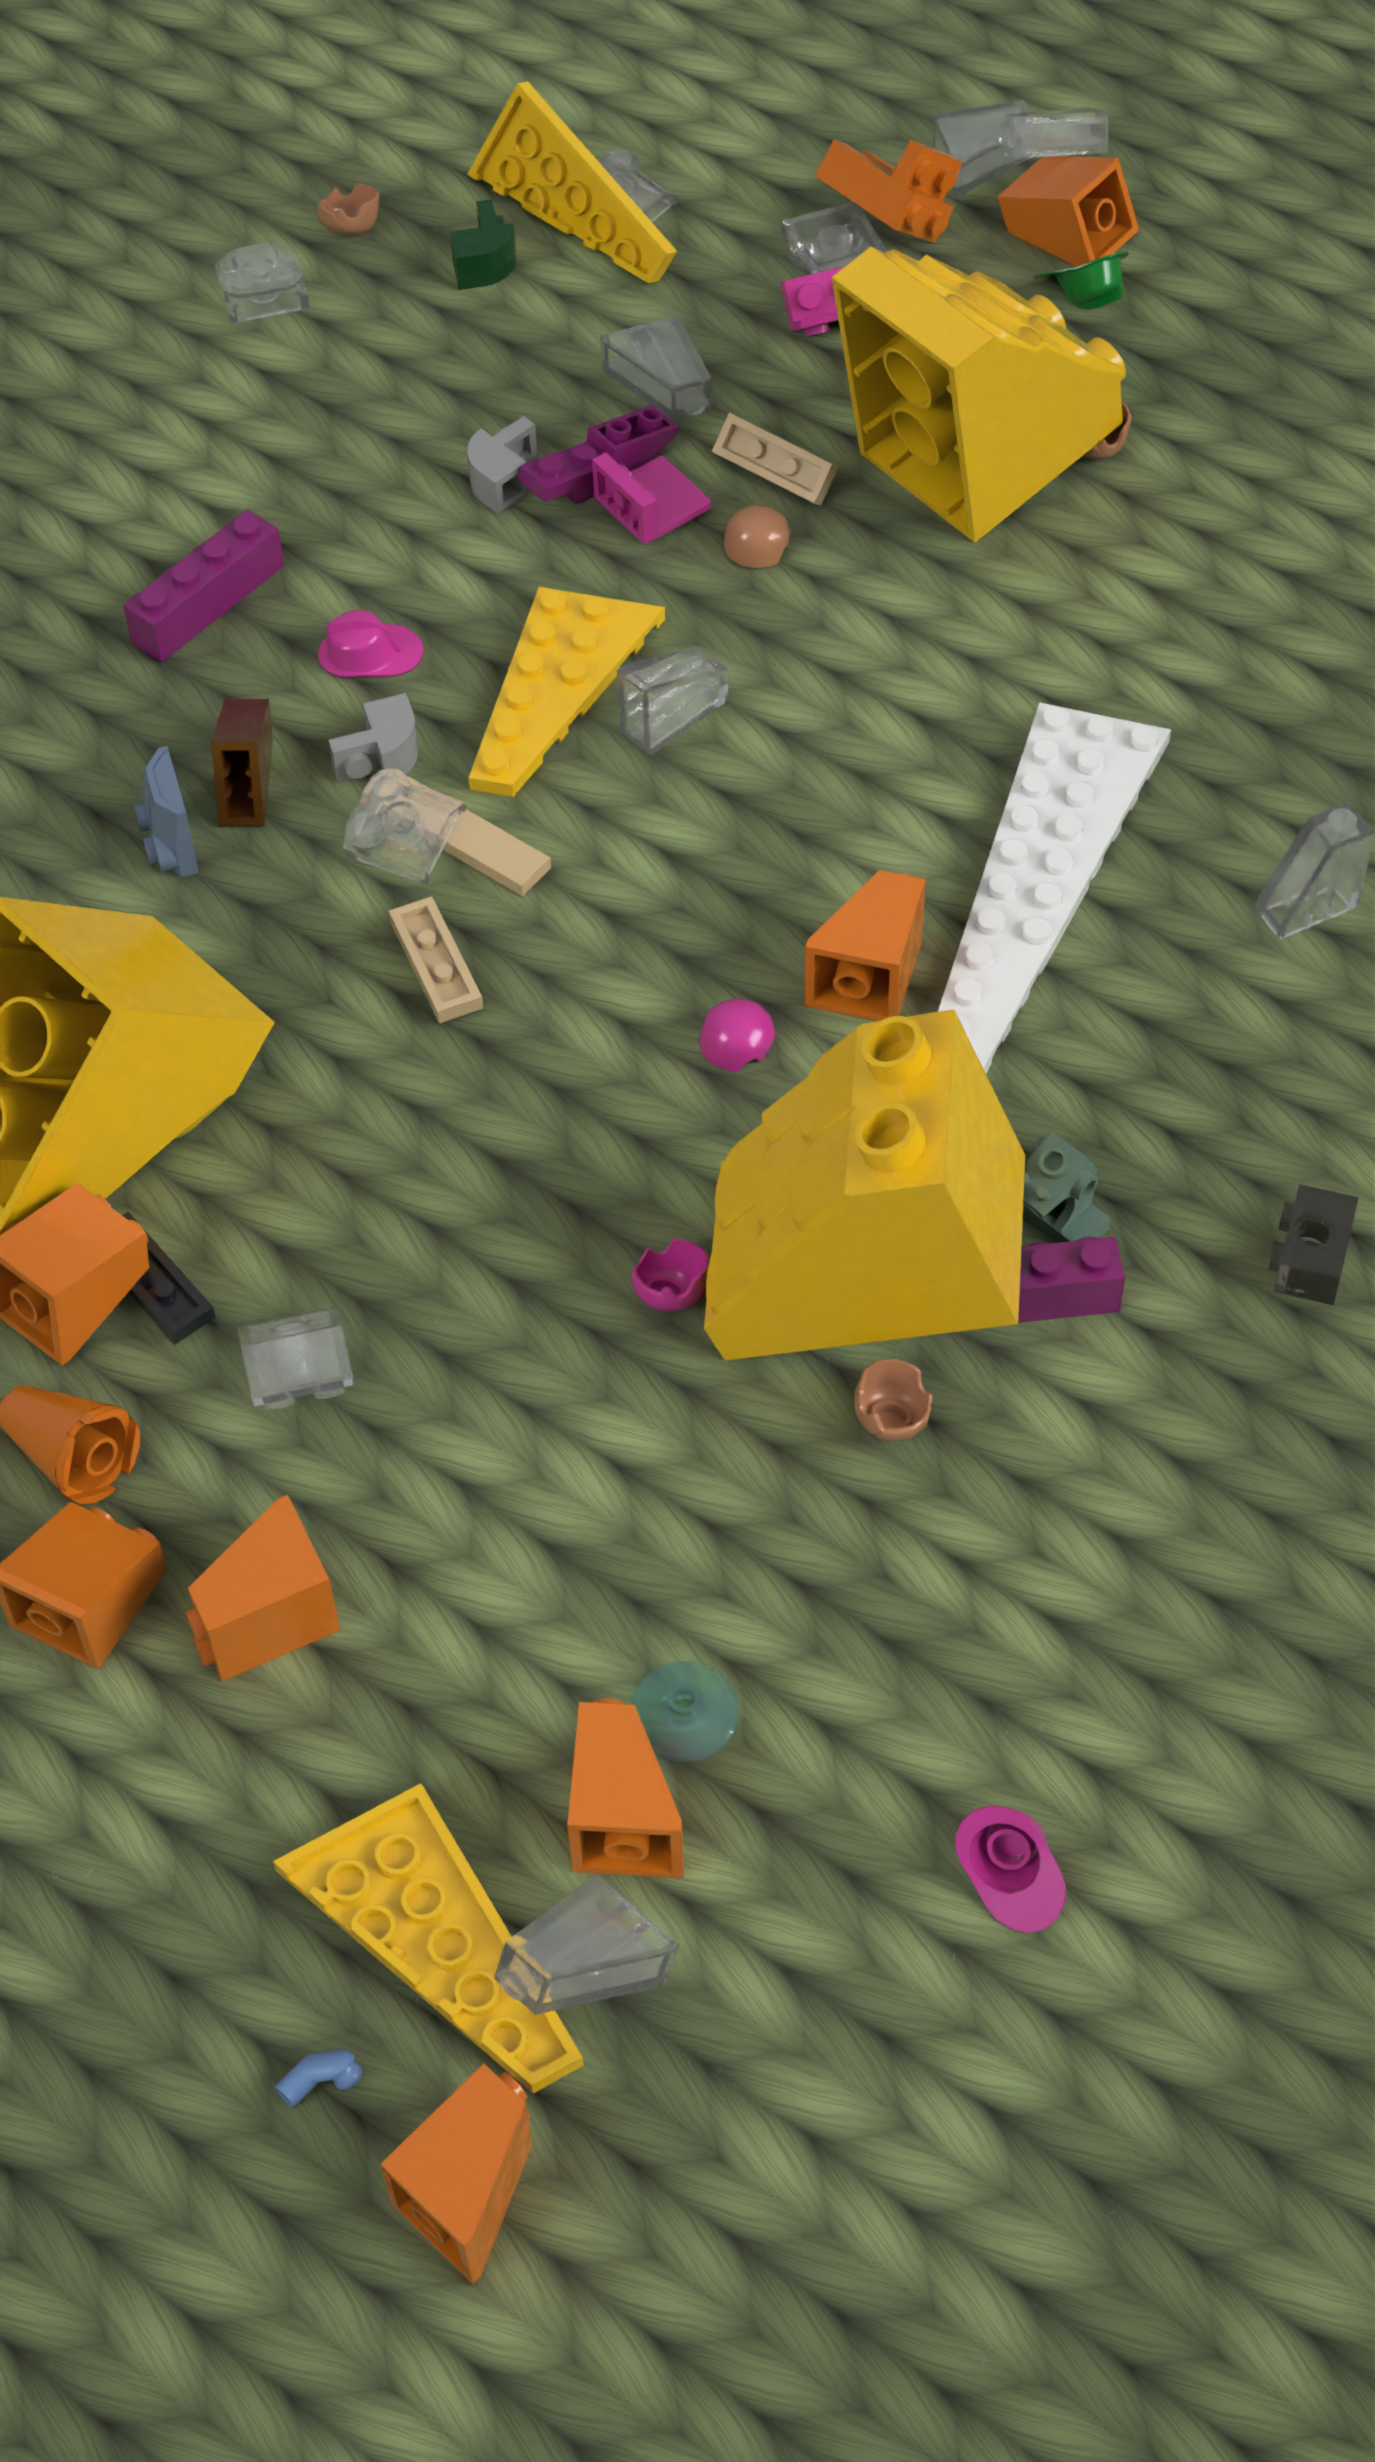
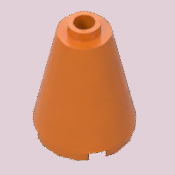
[0,1385,140,1504]

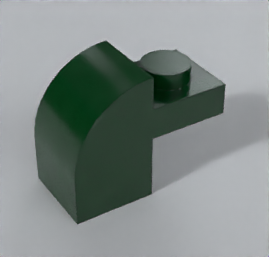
[450,199,517,290]

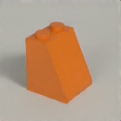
[997,155,1139,267]
[804,870,926,1021]
[0,1183,149,1366]
[185,1495,340,1682]
[0,1501,167,1670]
[567,1698,684,1878]
[380,2063,532,2285]

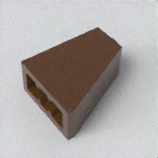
[211,699,273,827]

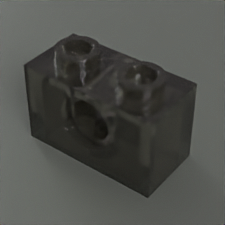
[1268,1184,1359,1306]

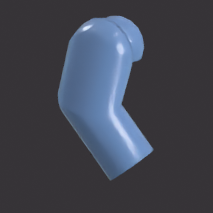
[274,2048,363,2108]

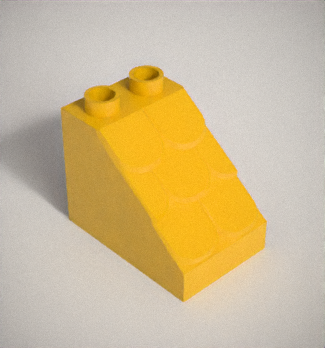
[832,246,1126,543]
[0,897,275,1235]
[704,1009,1025,1361]

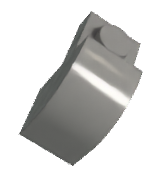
[467,416,537,514]
[328,693,418,785]

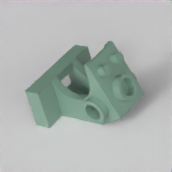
[1023,1131,1111,1243]

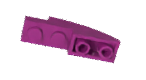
[518,405,679,504]

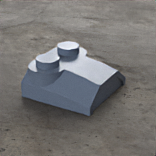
[134,746,199,877]

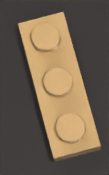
[712,412,839,505]
[389,896,483,1023]

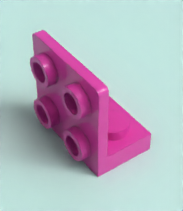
[592,452,711,545]

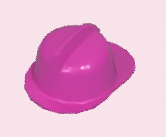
[318,610,424,677]
[955,1805,1066,1933]

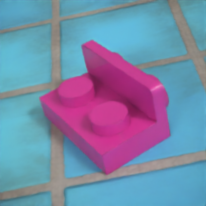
[780,266,845,336]

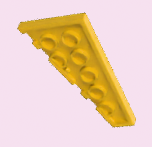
[467,81,677,284]
[469,587,666,797]
[272,1783,584,2094]

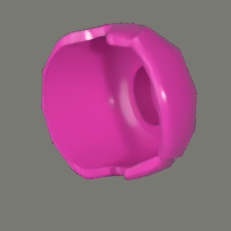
[698,998,776,1072]
[631,1239,709,1312]

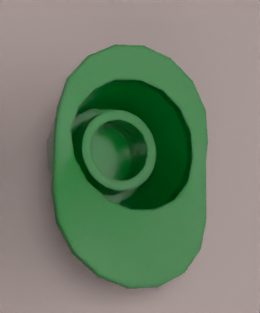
[1034,251,1129,310]

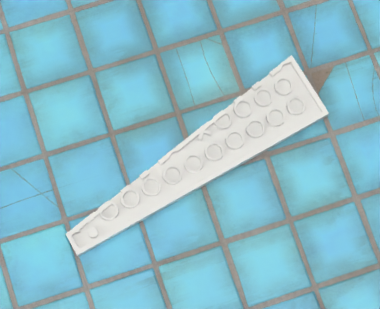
[938,703,1171,1073]

